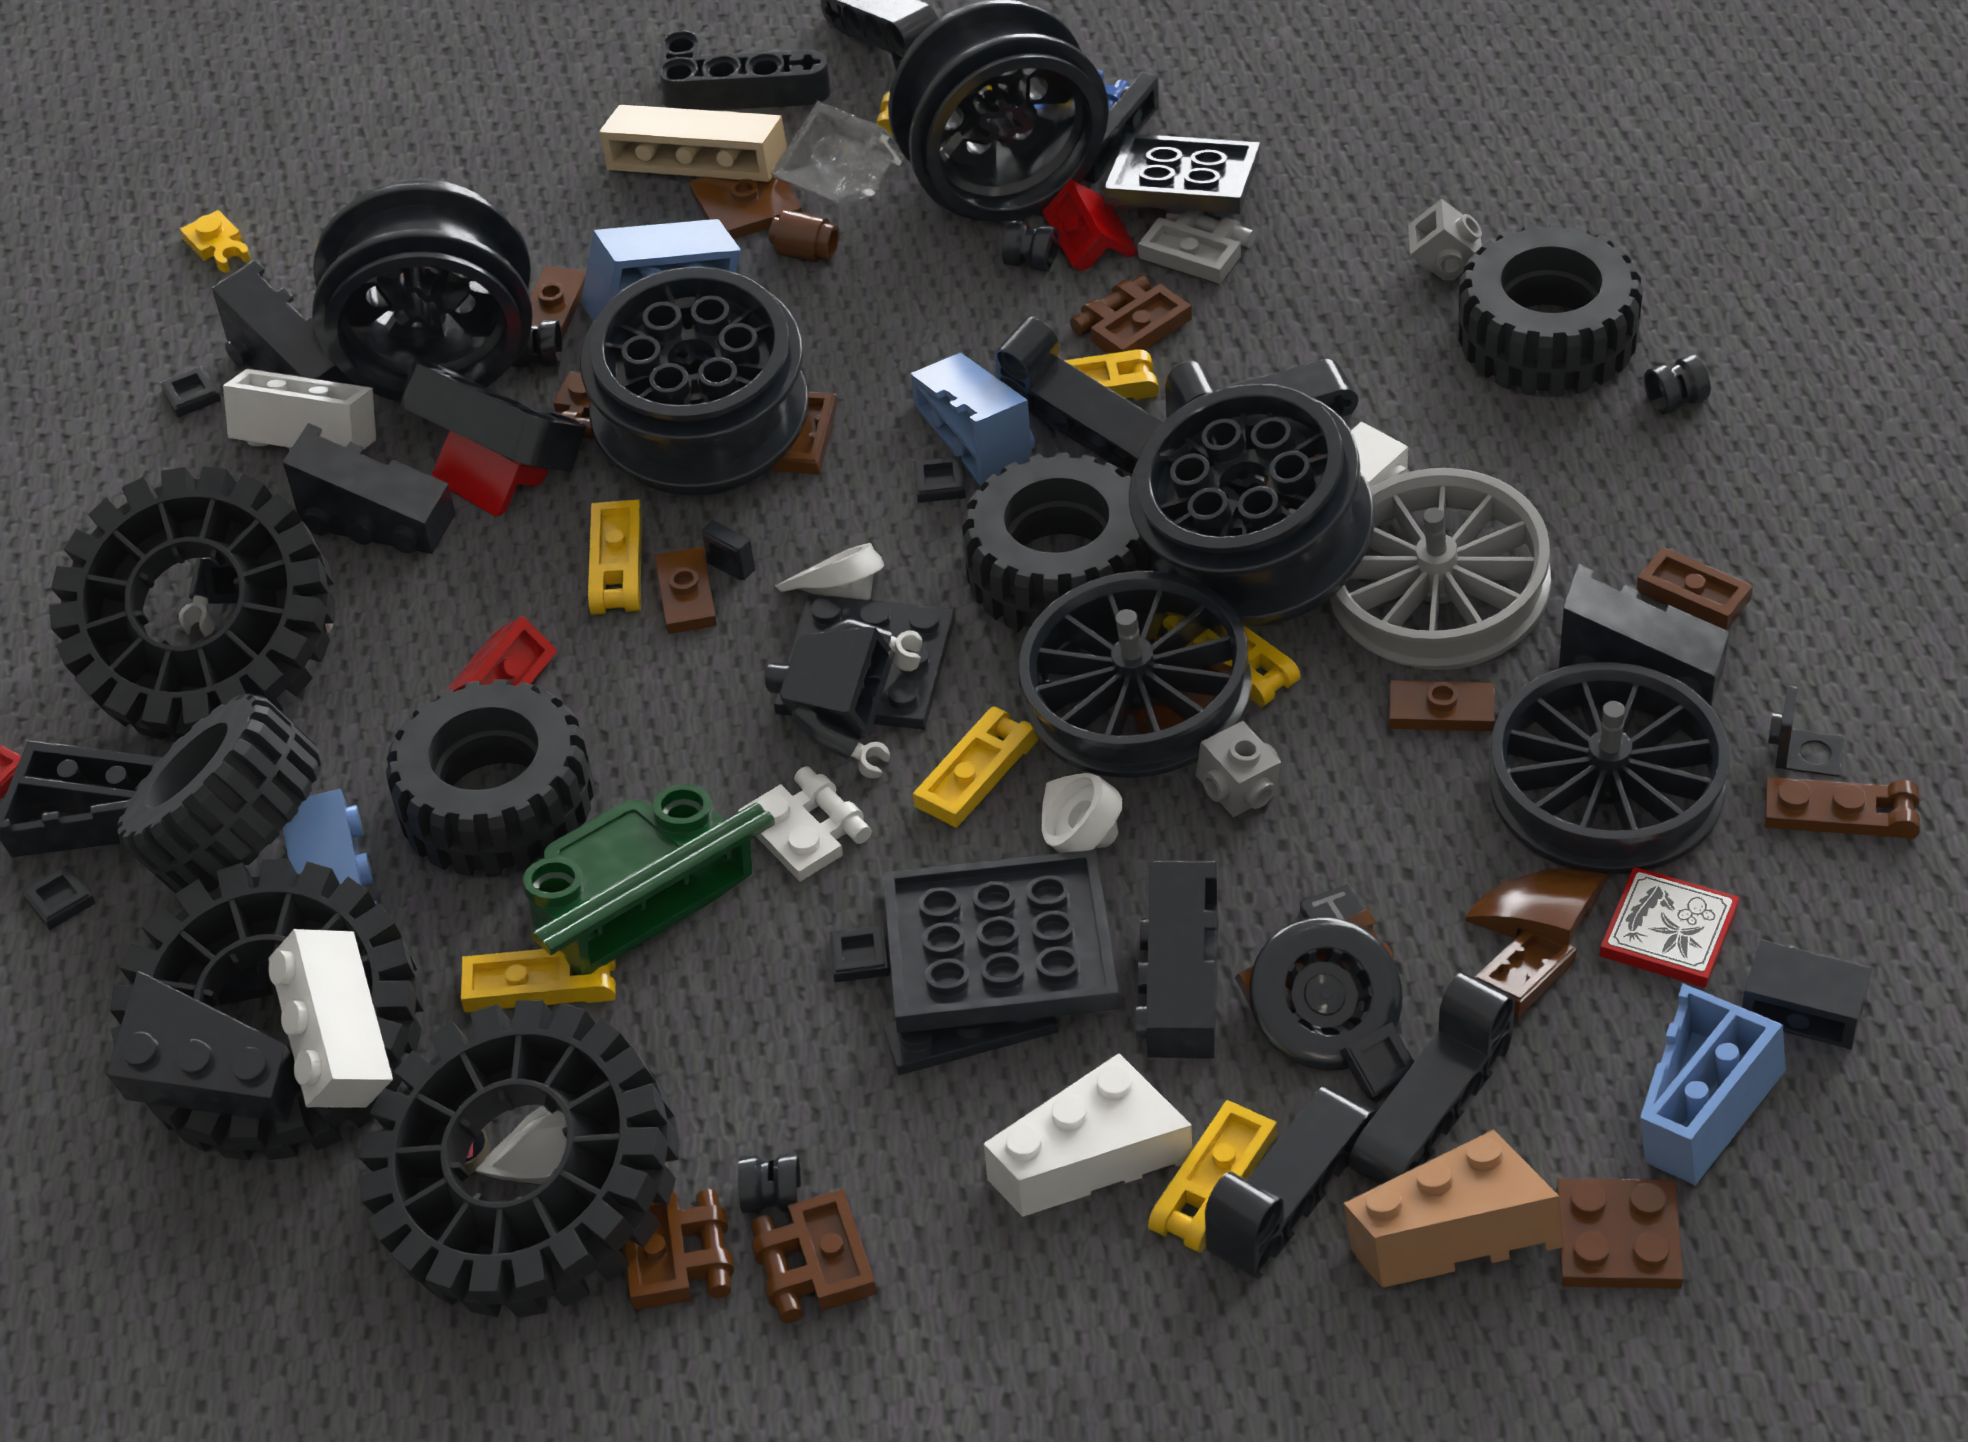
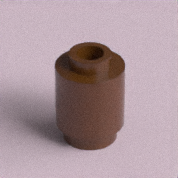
[769,210,839,263]

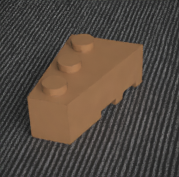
[1344,1130,1564,1288]

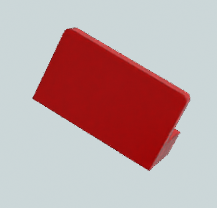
[1042,179,1138,271]
[431,431,548,516]
[446,616,558,692]

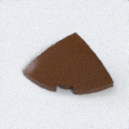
[1465,868,1608,945]

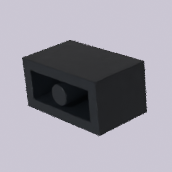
[1742,940,1872,1050]

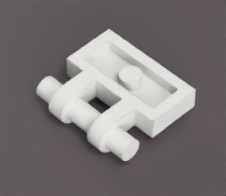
[738,766,872,882]

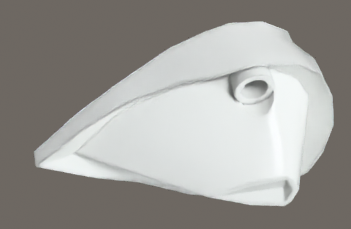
[775,543,884,600]
[1042,773,1122,853]
[475,1106,567,1184]

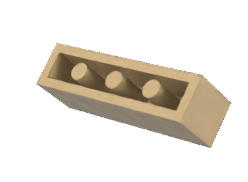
[599,105,788,182]

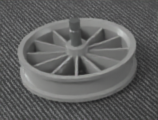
[1329,468,1551,670]

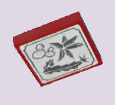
[1599,867,1740,988]

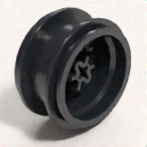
[888,0,1109,221]
[312,180,533,401]
[580,267,809,495]
[1129,384,1375,626]

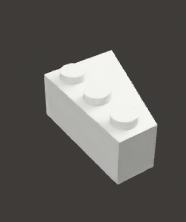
[984,1054,1192,1217]

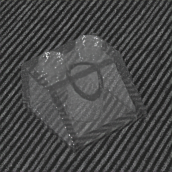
[771,101,905,206]

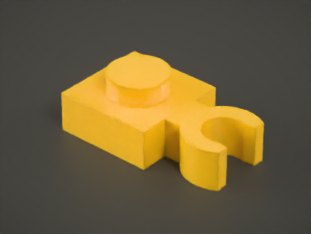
[180,210,251,273]

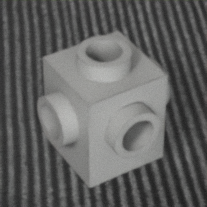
[1408,199,1482,280]
[1195,721,1281,817]

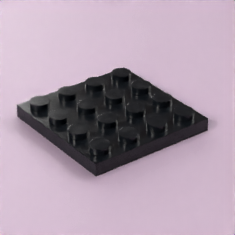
[883,849,1120,1033]

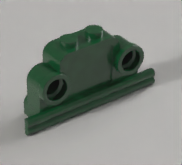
[523,784,775,975]

